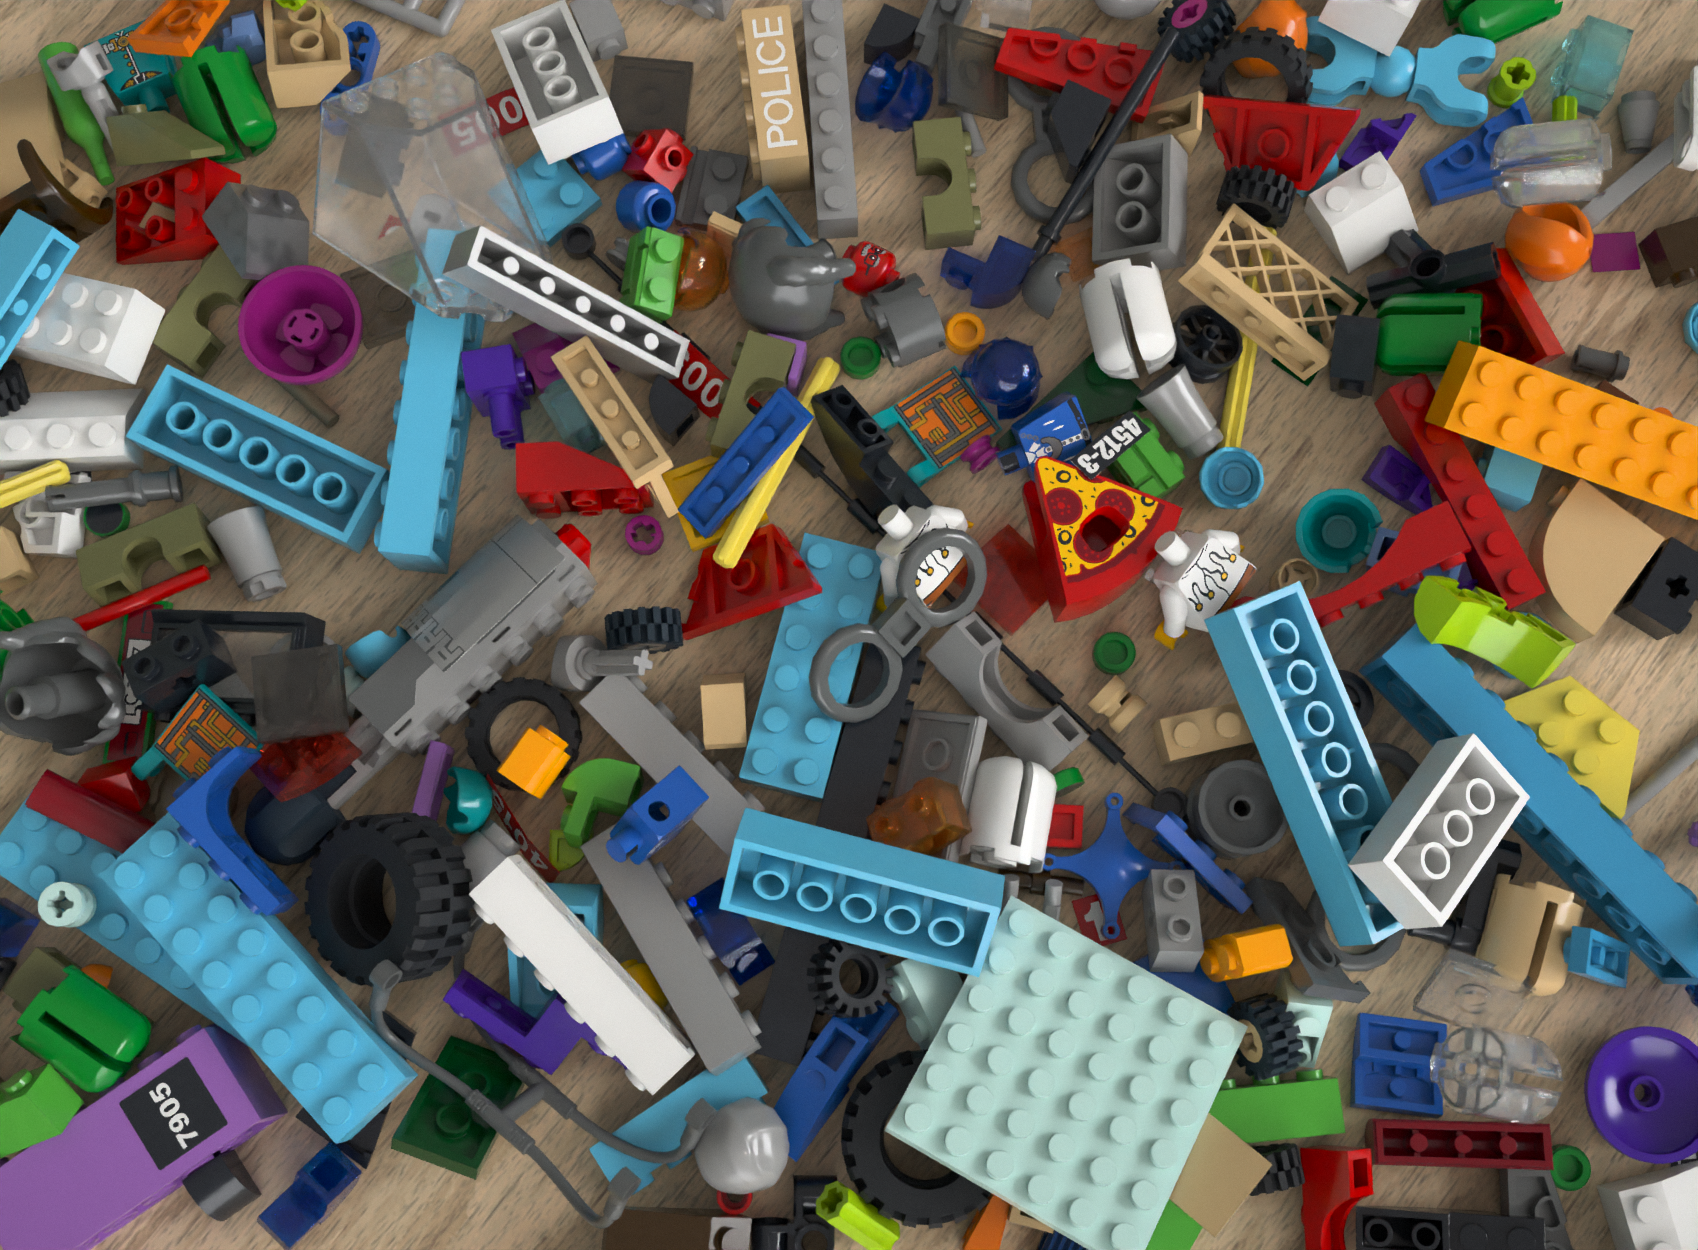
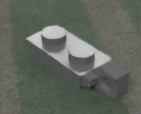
[913,0,974,78]

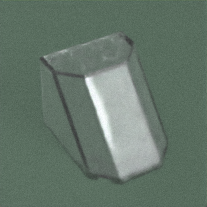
[312,51,553,322]

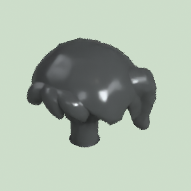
[728,218,856,341]
[0,617,126,756]

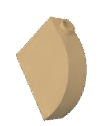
[1528,478,1665,643]

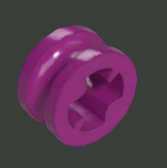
[960,435,1001,474]
[625,515,664,555]

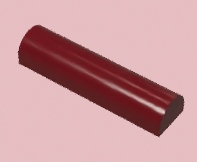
[25,769,156,854]
[1365,1118,1554,1170]

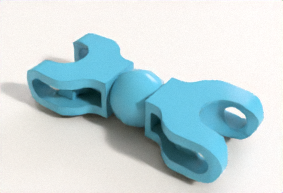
[1306,16,1496,127]

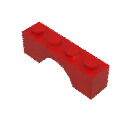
[1300,1145,1374,1250]

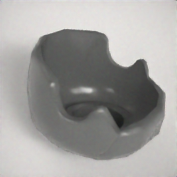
[1022,252,1071,320]

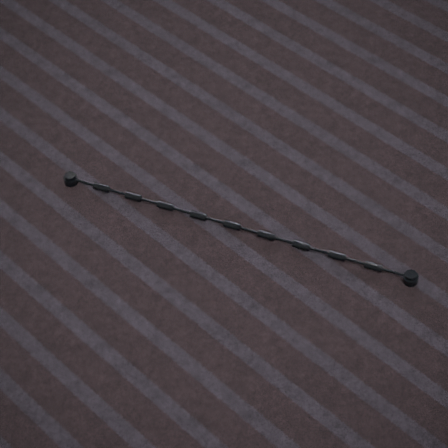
[562,223,1187,818]

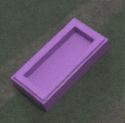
[412,740,455,822]

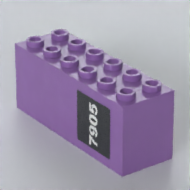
[0,1023,288,1250]

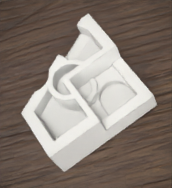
[4,471,91,559]

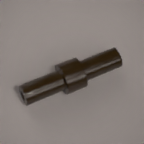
[997,868,1084,896]

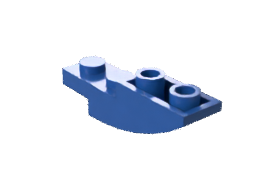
[774,1002,899,1162]

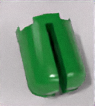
[1443,0,1563,44]
[168,45,277,164]
[1376,293,1483,376]
[10,964,152,1093]

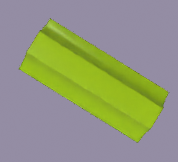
[816,1181,900,1250]

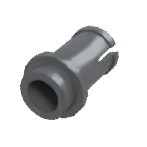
[1571,344,1630,383]

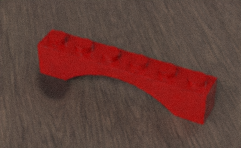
[1374,373,1546,611]
[1229,500,1471,628]

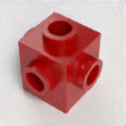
[621,128,694,193]

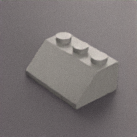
[1092,133,1188,271]

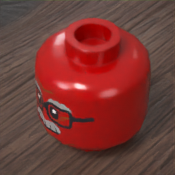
[841,240,901,298]

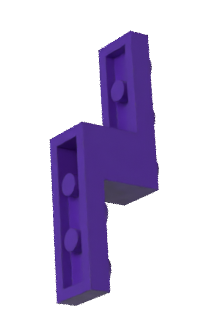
[442,968,628,1076]

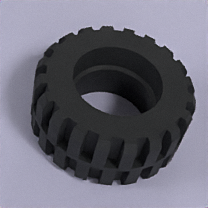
[304,812,474,987]
[841,1049,991,1229]

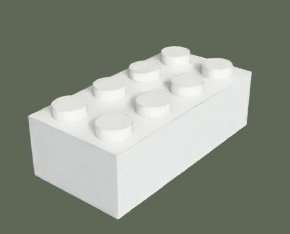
[491,0,623,165]
[10,273,165,385]
[1348,733,1530,929]

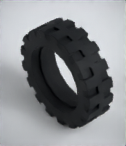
[1200,27,1313,118]
[465,677,583,793]

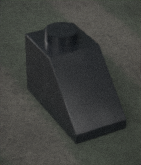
[1045,79,1112,184]
[1329,314,1380,399]

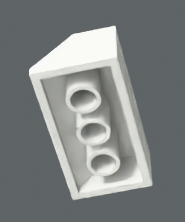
[0,388,146,475]

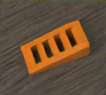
[959,1193,1010,1250]

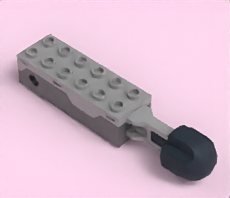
[244,519,598,866]

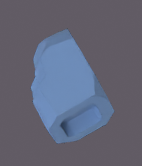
[204,10,266,65]

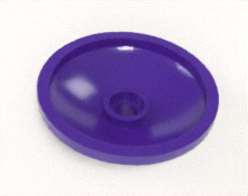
[1584,1026,1698,1164]

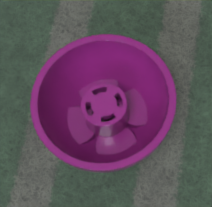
[238,265,363,385]

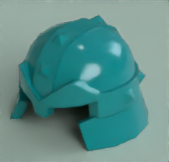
[1296,488,1383,573]

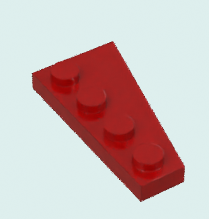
[994,28,1166,124]

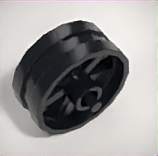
[1168,305,1243,384]

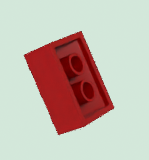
[1455,248,1565,368]

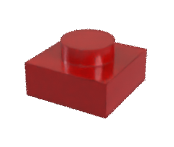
[1046,804,1084,850]

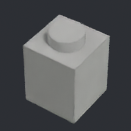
[569,0,628,62]

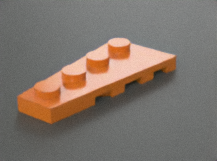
[127,0,230,57]

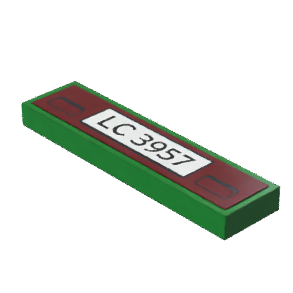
[102,600,173,764]

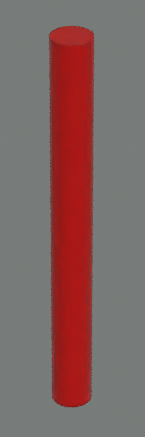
[72,564,211,632]

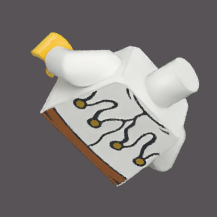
[876,505,974,613]
[1153,529,1257,650]

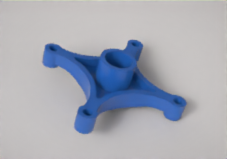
[1042,793,1186,939]

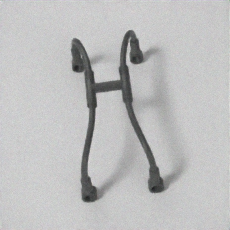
[369,907,717,1229]

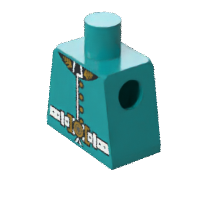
[84,19,178,113]

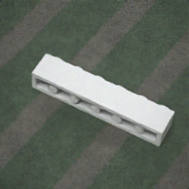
[469,854,697,1095]

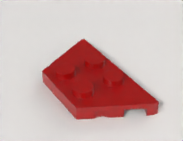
[1203,95,1361,191]
[681,523,822,640]

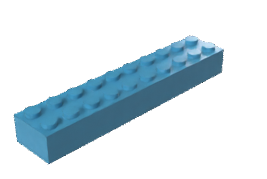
[1358,623,1698,985]

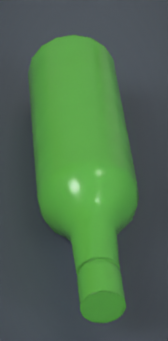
[38,42,115,186]

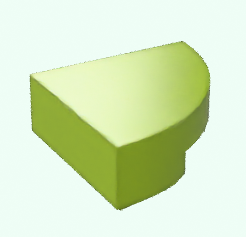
[549,830,594,872]

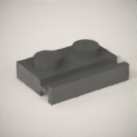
[675,146,749,231]

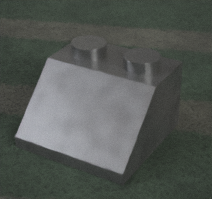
[202,182,310,280]

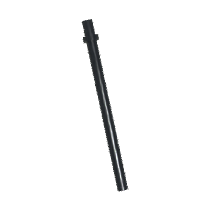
[1028,27,1181,261]

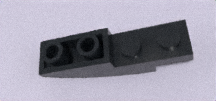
[811,385,934,516]
[1356,1206,1546,1250]

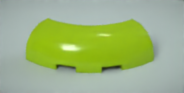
[1414,575,1576,689]

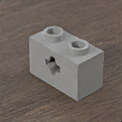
[1142,869,1204,972]

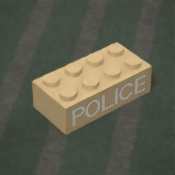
[735,4,811,194]

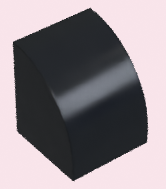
[864,3,920,66]
[649,374,700,446]
[182,1150,262,1221]

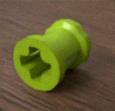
[1487,57,1536,109]

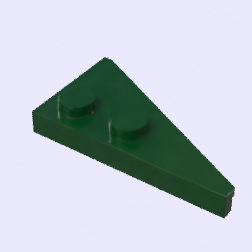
[995,351,1148,451]

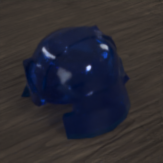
[855,51,933,133]
[960,336,1043,420]

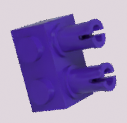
[461,344,535,450]

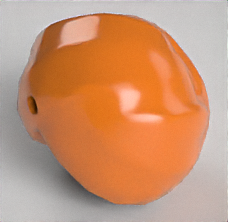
[1232,0,1308,79]
[1504,200,1594,282]

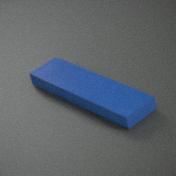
[678,387,814,539]

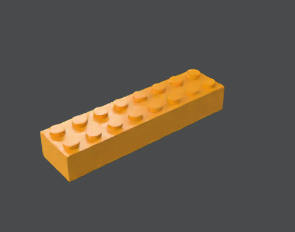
[1424,340,1698,520]

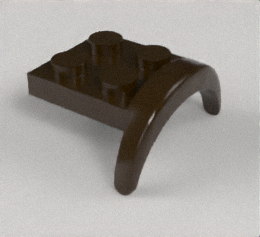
[0,139,113,244]

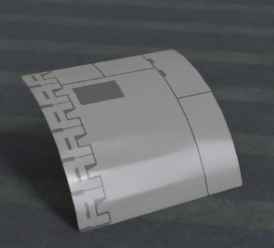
[401,514,565,672]

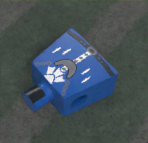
[996,391,1092,483]
[606,765,709,865]

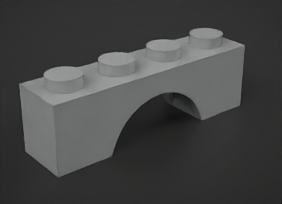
[925,611,1089,772]

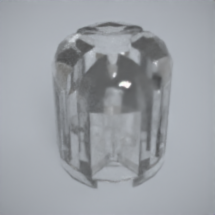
[1490,117,1612,208]
[1430,1023,1563,1124]

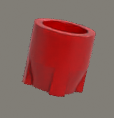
[716,1190,754,1215]

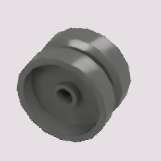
[1182,759,1289,860]

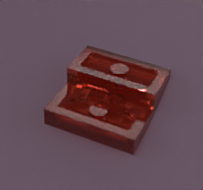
[953,524,1048,637]
[249,712,363,802]

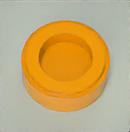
[945,312,985,355]

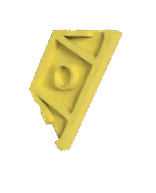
[1504,676,1640,820]

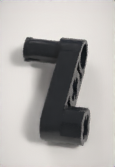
[1407,839,1522,957]

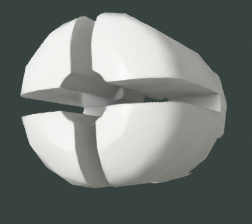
[1079,258,1177,379]
[959,756,1057,873]

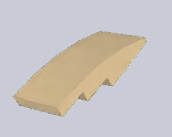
[0,71,66,199]
[1169,1113,1272,1238]

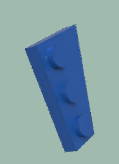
[1419,97,1551,207]
[1122,802,1253,915]

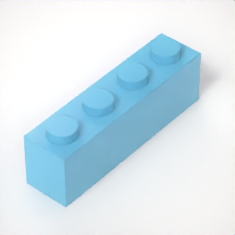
[0,209,80,370]
[589,1057,769,1195]

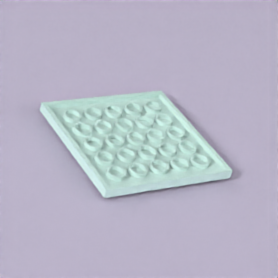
[884,895,1248,1250]

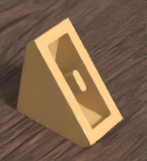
[1131,91,1204,157]
[700,673,748,750]

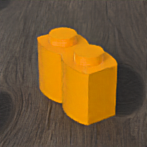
[496,724,571,799]
[1200,924,1293,982]

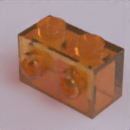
[866,776,972,856]

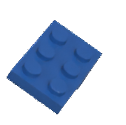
[166,746,299,916]

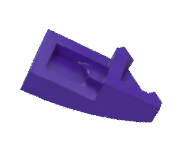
[1339,113,1417,171]
[1361,445,1433,515]

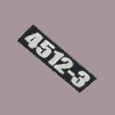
[1070,411,1151,480]

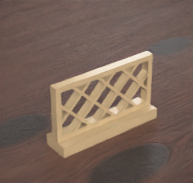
[1178,203,1359,381]
[551,335,679,518]

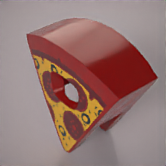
[1021,456,1183,623]

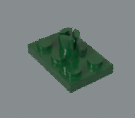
[391,1036,525,1180]

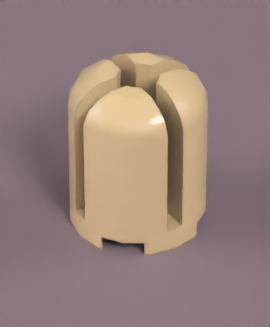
[1473,874,1587,996]

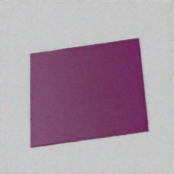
[1590,232,1641,272]

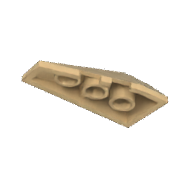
[263,0,351,109]

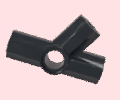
[1366,229,1501,310]

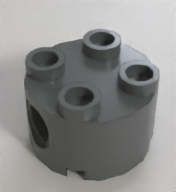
[860,273,946,368]

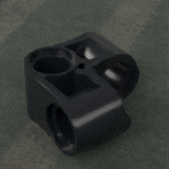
[750,1175,837,1250]

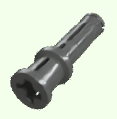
[45,465,184,513]

